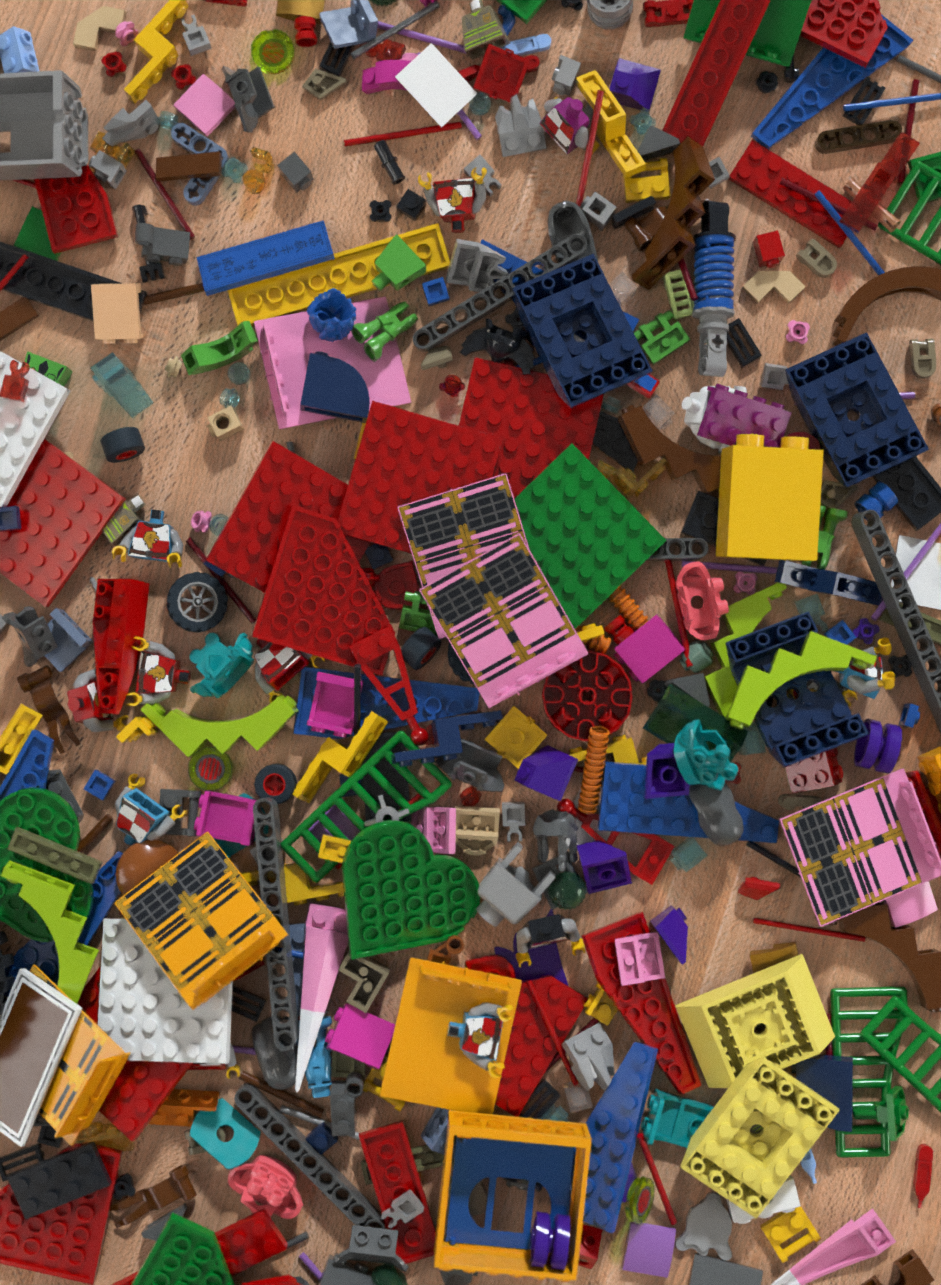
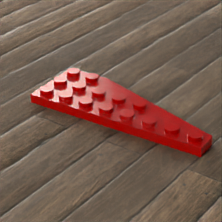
[34,164,119,254]
[581,912,702,1094]

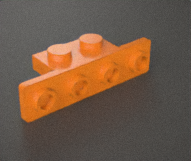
[149,1089,220,1127]

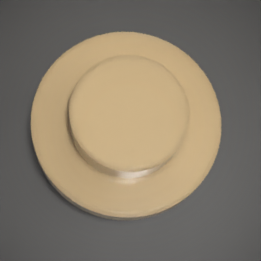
[165,356,183,378]

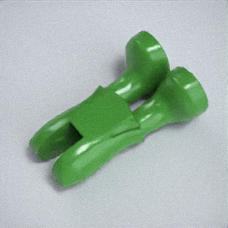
[351,301,418,362]
[802,505,848,570]

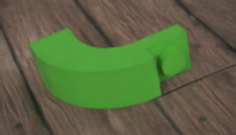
[181,321,258,375]

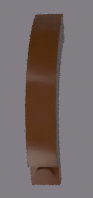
[832,266,941,346]

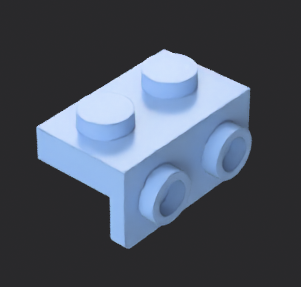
[0,26,39,73]

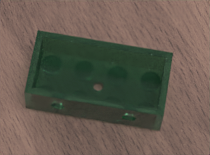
[643,684,748,762]

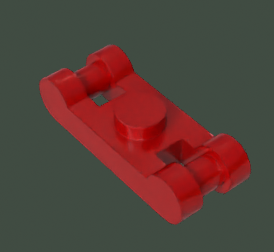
[643,0,694,28]

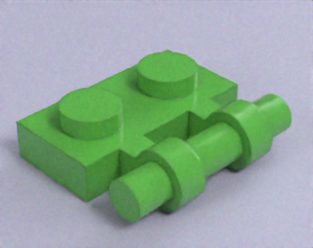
[634,310,691,366]
[399,591,437,636]

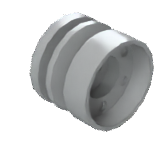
[587,0,633,29]

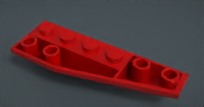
[93,579,150,715]

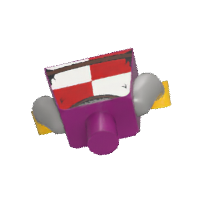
[539,96,600,154]

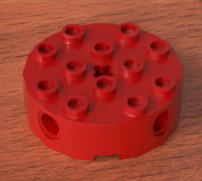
[541,651,633,741]

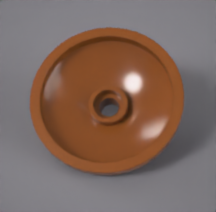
[115,839,178,896]

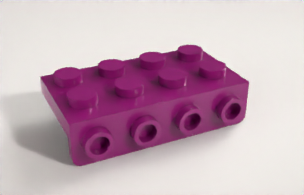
[697,383,792,448]

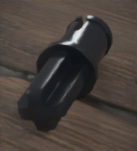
[374,140,405,185]

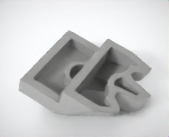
[495,94,546,157]
[102,100,161,146]
[446,239,509,292]
[562,1022,615,1091]

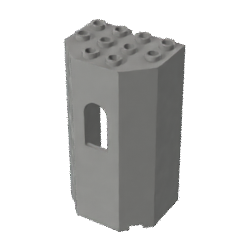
[0,70,88,180]

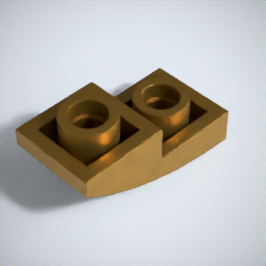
[276,0,325,24]
[749,942,799,973]

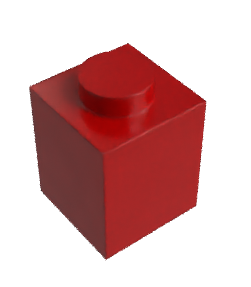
[752,230,785,268]

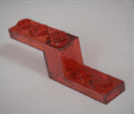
[840,132,920,234]

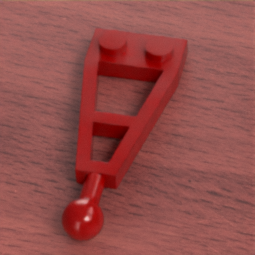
[348,626,429,746]
[557,798,675,885]

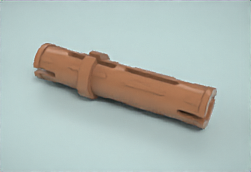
[843,178,901,232]

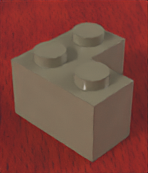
[338,952,390,1013]

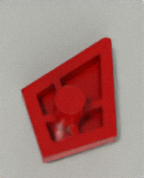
[738,877,780,900]

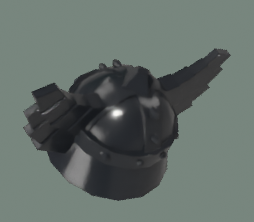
[460,318,535,375]

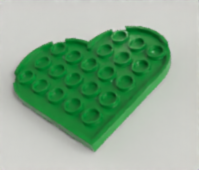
[0,788,94,942]
[342,820,480,960]

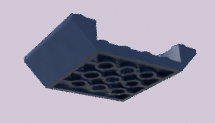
[725,611,869,768]

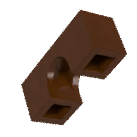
[861,1249,934,1285]

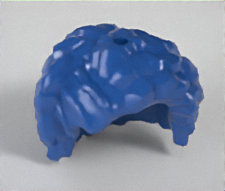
[307,288,356,342]

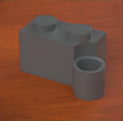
[135,223,190,266]
[330,1072,364,1136]

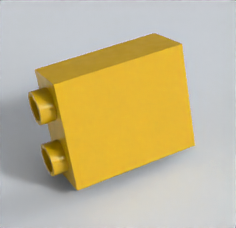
[716,434,824,561]

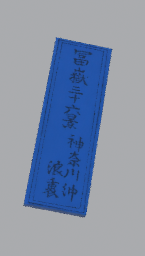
[197,220,335,296]

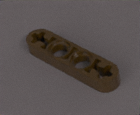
[815,120,902,154]

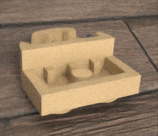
[455,806,500,855]

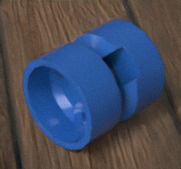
[854,482,898,520]

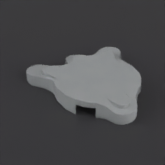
[675,1192,732,1261]

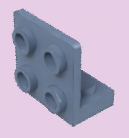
[319,0,378,48]
[44,608,94,672]
[420,1107,457,1158]

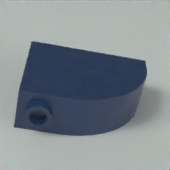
[300,351,370,423]
[792,1054,853,1132]

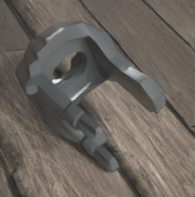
[533,809,579,871]

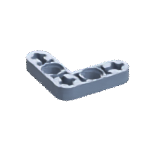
[171,123,229,206]

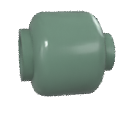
[679,640,714,673]

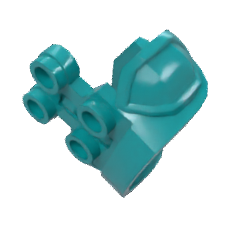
[189,633,254,698]
[674,719,739,791]

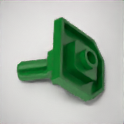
[852,1086,909,1141]

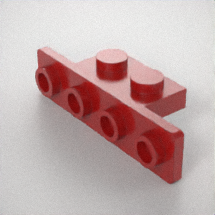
[906,770,941,858]

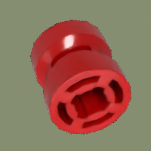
[294,16,317,47]
[603,614,635,645]

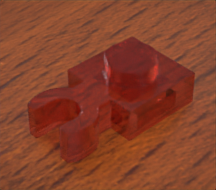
[365,39,406,61]
[0,360,30,402]

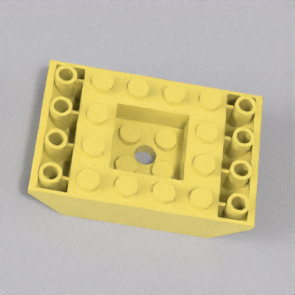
[675,954,835,1088]
[681,1057,840,1219]

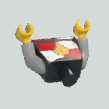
[516,914,586,968]

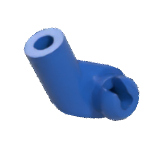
[498,5,516,36]

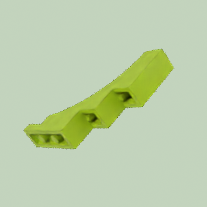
[704,583,787,728]
[725,631,877,729]
[141,695,299,757]
[1,861,99,1004]

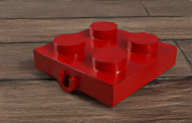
[473,44,530,102]

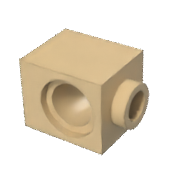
[207,406,244,441]

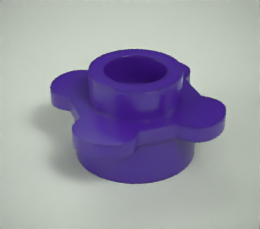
[853,618,880,644]

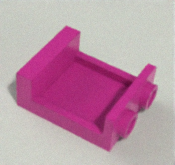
[614,614,685,684]
[307,672,364,738]
[194,791,257,846]
[325,1004,395,1070]

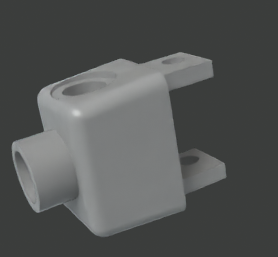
[476,842,556,927]

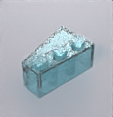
[91,352,154,418]

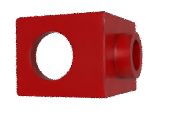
[578,1224,603,1269]

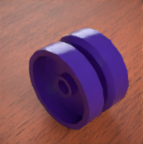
[854,719,902,774]
[530,1211,570,1270]

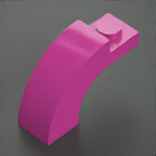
[362,60,411,94]

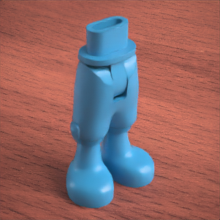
[298,1016,332,1098]

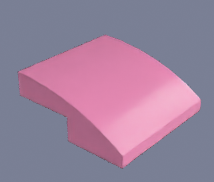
[173,74,235,137]
[411,807,456,854]
[884,881,938,928]
[614,932,665,986]

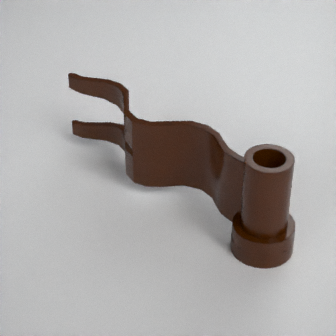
[624,198,710,252]
[17,665,81,754]
[110,1164,197,1228]

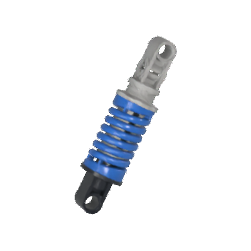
[692,200,736,377]

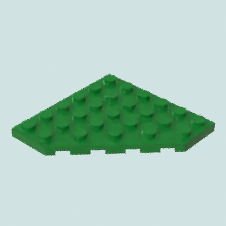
[131,1212,234,1285]

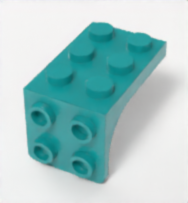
[641,1089,715,1148]

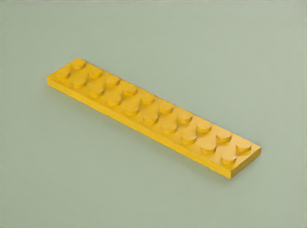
[227,223,450,326]

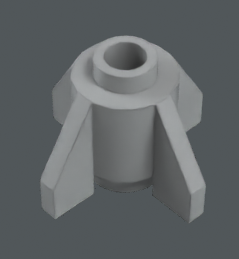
[364,795,409,826]

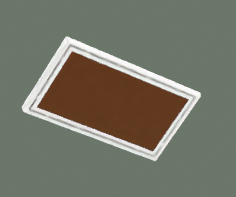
[0,968,82,1147]

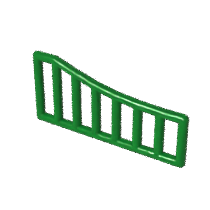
[878,161,941,265]
[281,731,452,883]
[830,986,908,1158]
[860,996,941,1113]

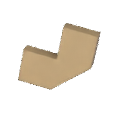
[73,6,126,51]
[742,271,806,304]

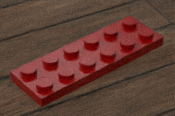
[728,140,865,249]
[359,1120,436,1264]

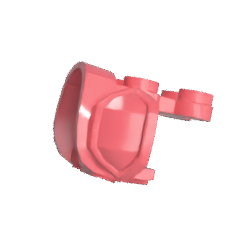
[675,561,729,640]
[228,1155,303,1219]

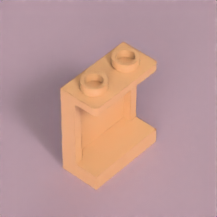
[91,283,144,344]

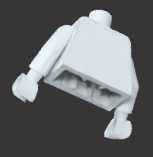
[682,386,747,454]

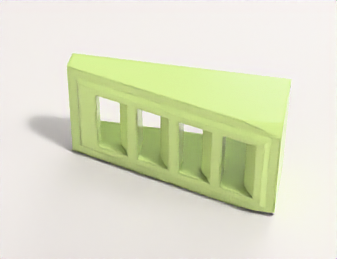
[662,269,694,320]

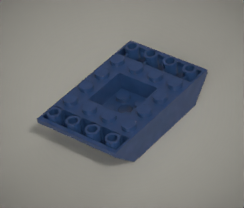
[512,253,653,408]
[785,332,929,488]

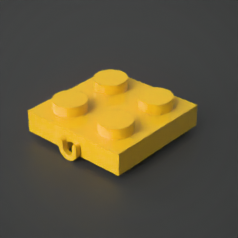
[484,706,548,769]

